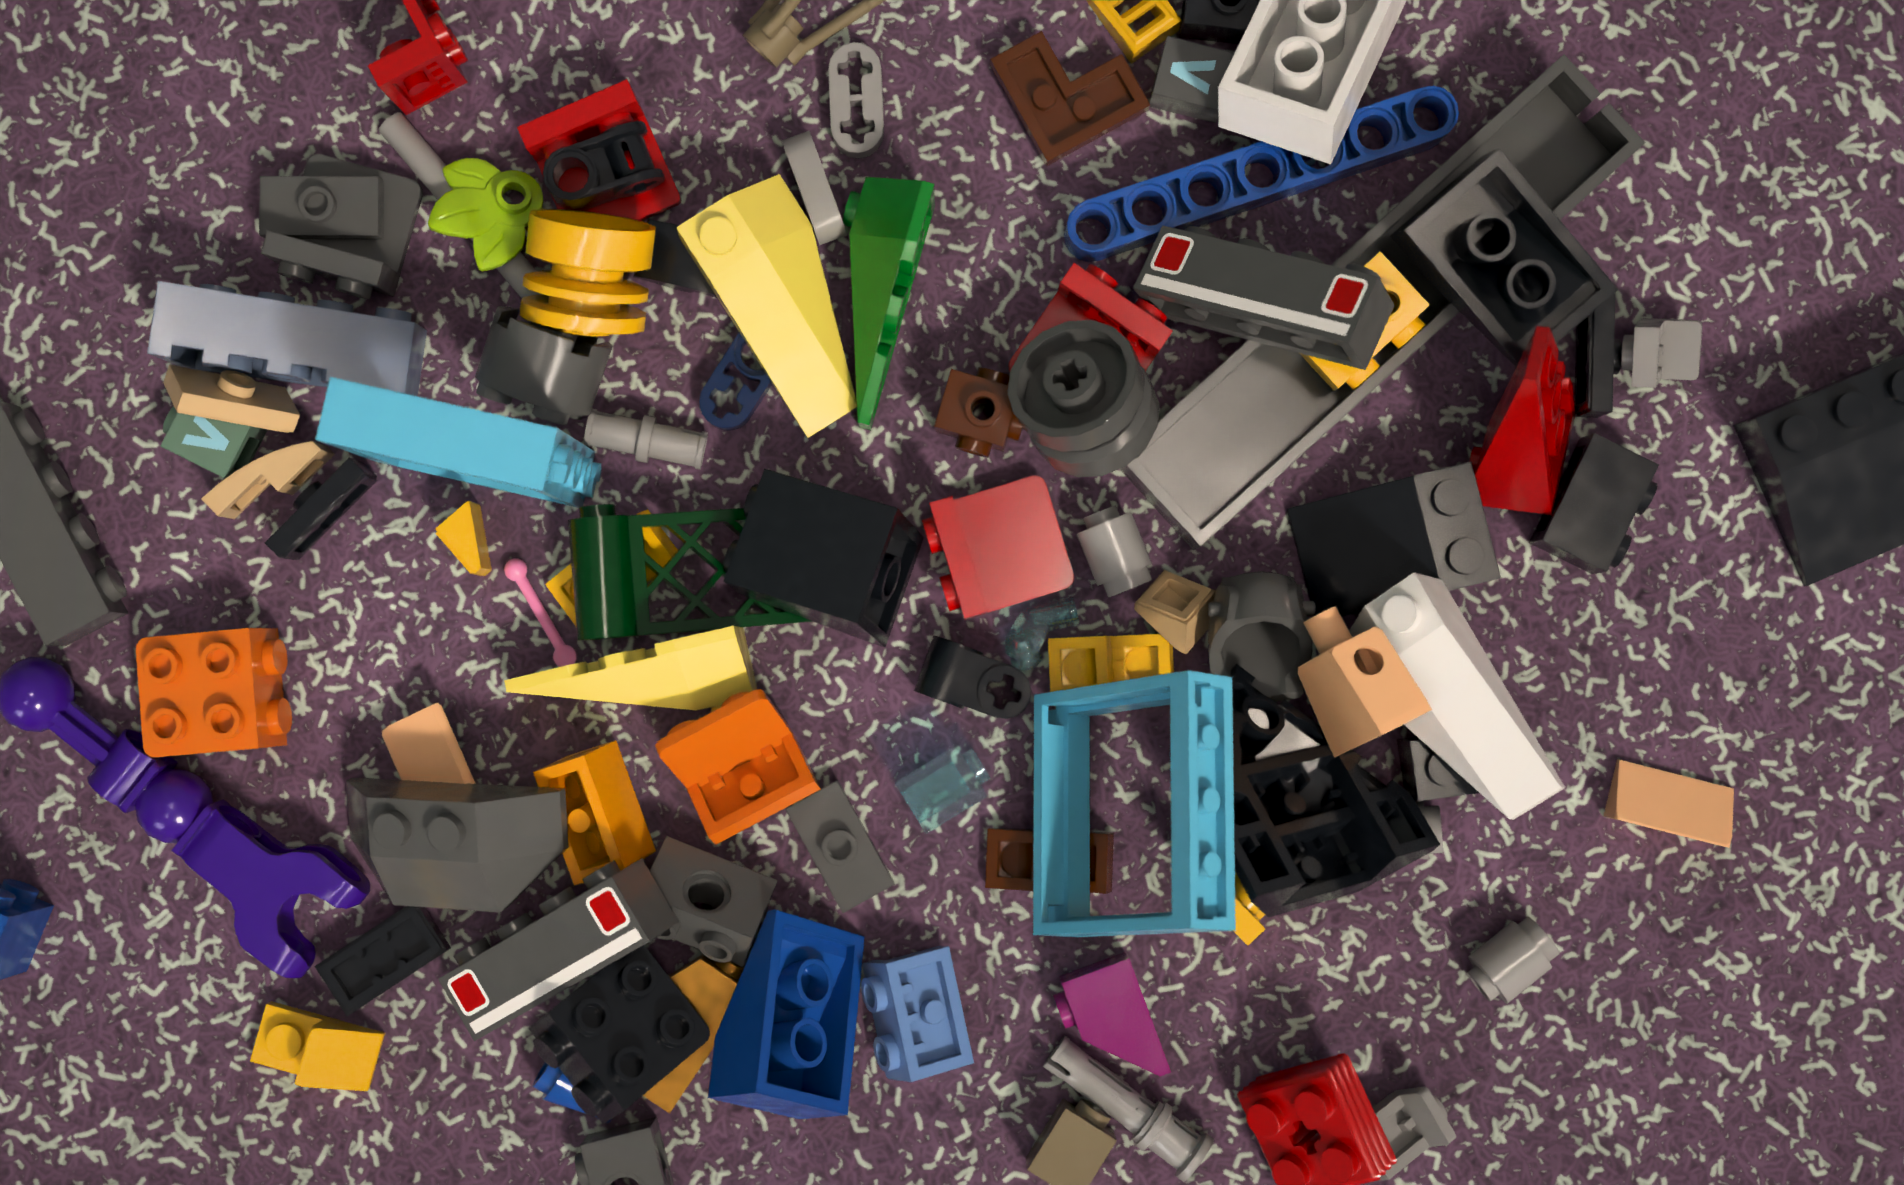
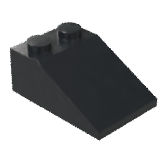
[1390,148,1618,367]
[1287,462,1501,617]

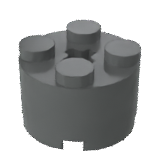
[475,306,613,425]

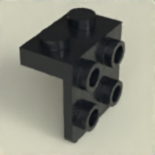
[528,946,710,1124]

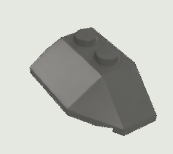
[346,778,569,913]

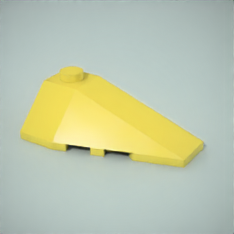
[504,626,757,712]

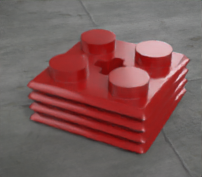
[1237,1053,1397,1185]

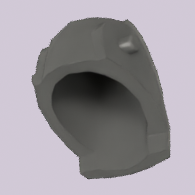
[1208,571,1315,702]

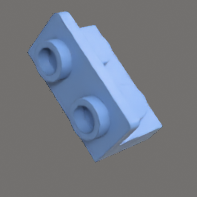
[861,946,974,1082]

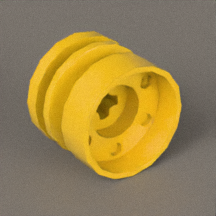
[520,209,656,337]

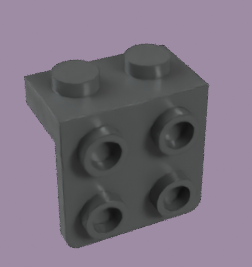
[261,154,423,299]

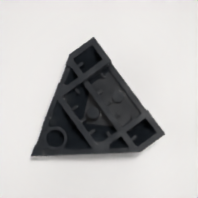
[1230,664,1440,918]

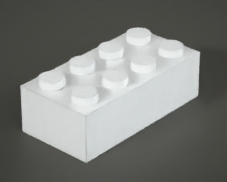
[1218,0,1406,164]

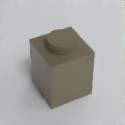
[1025,1098,1117,1185]

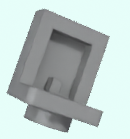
[1621,318,1702,388]
[1373,1087,1456,1181]

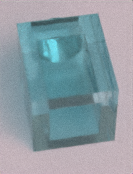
[895,743,991,834]

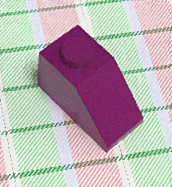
[1053,952,1171,1076]

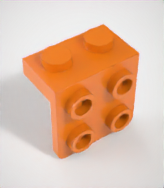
[136,628,292,757]
[655,689,821,845]

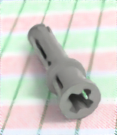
[1043,1036,1214,1182]

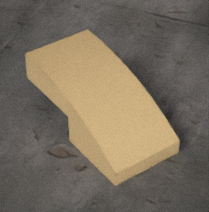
[201,441,335,519]

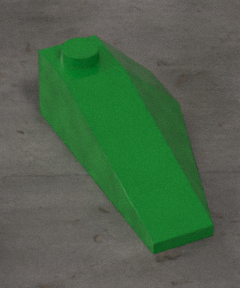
[843,177,935,431]

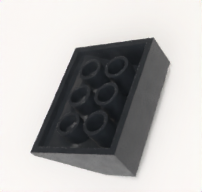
[1733,352,1904,586]

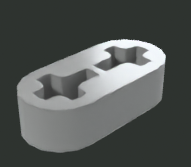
[828,42,884,158]
[781,131,847,245]

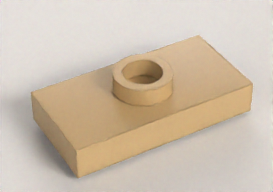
[163,364,300,433]

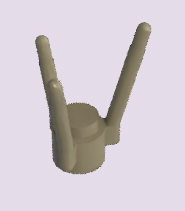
[742,0,885,68]

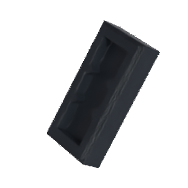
[1574,293,1622,418]
[265,457,377,560]
[314,906,451,1016]

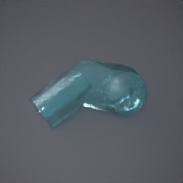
[1005,596,1079,670]

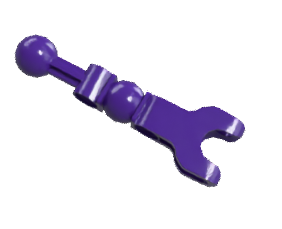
[0,657,370,978]

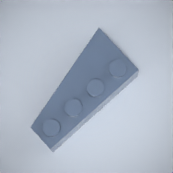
[147,281,427,396]

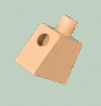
[1298,606,1432,758]

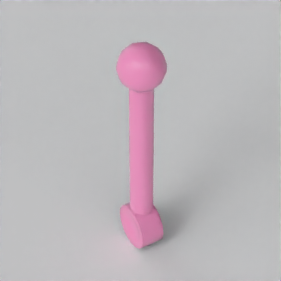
[504,558,577,667]

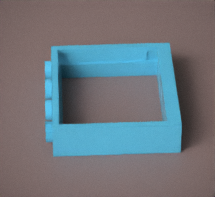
[315,376,601,508]
[1033,670,1236,937]

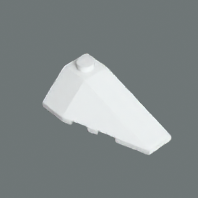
[1349,572,1565,820]

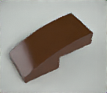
[985,828,1114,894]

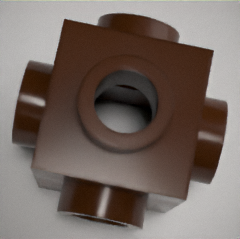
[934,367,1023,458]

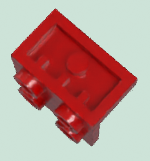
[367,0,468,115]
[517,79,682,221]

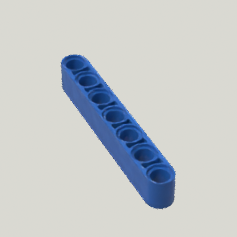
[1064,86,1459,262]

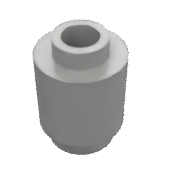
[1076,505,1152,598]
[1467,917,1559,1004]

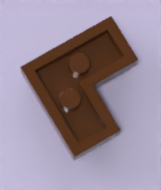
[990,31,1150,167]

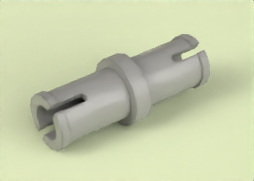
[584,408,708,470]

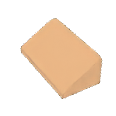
[382,702,476,784]
[1604,759,1734,848]

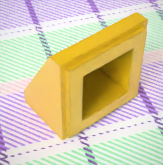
[435,501,492,576]

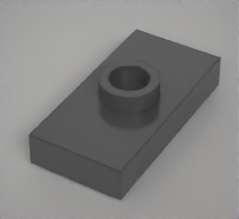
[259,176,384,239]
[785,780,895,913]

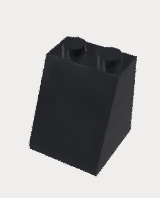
[723,469,924,647]

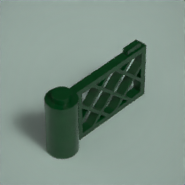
[568,504,813,641]

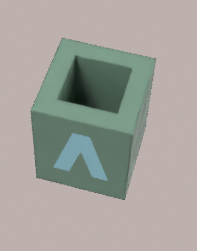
[160,406,267,478]

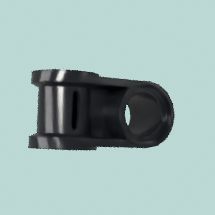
[543,121,665,211]
[914,635,1031,719]

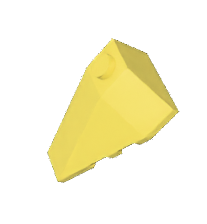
[676,174,857,439]

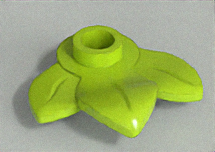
[428,158,543,271]

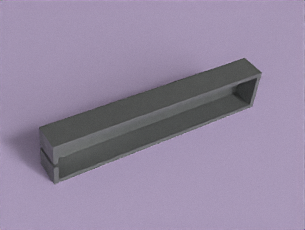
[1120,54,1646,550]

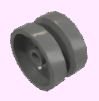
[1007,320,1160,477]

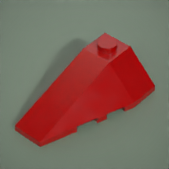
[1469,326,1575,515]

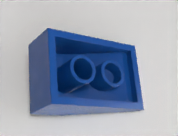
[708,909,865,1119]

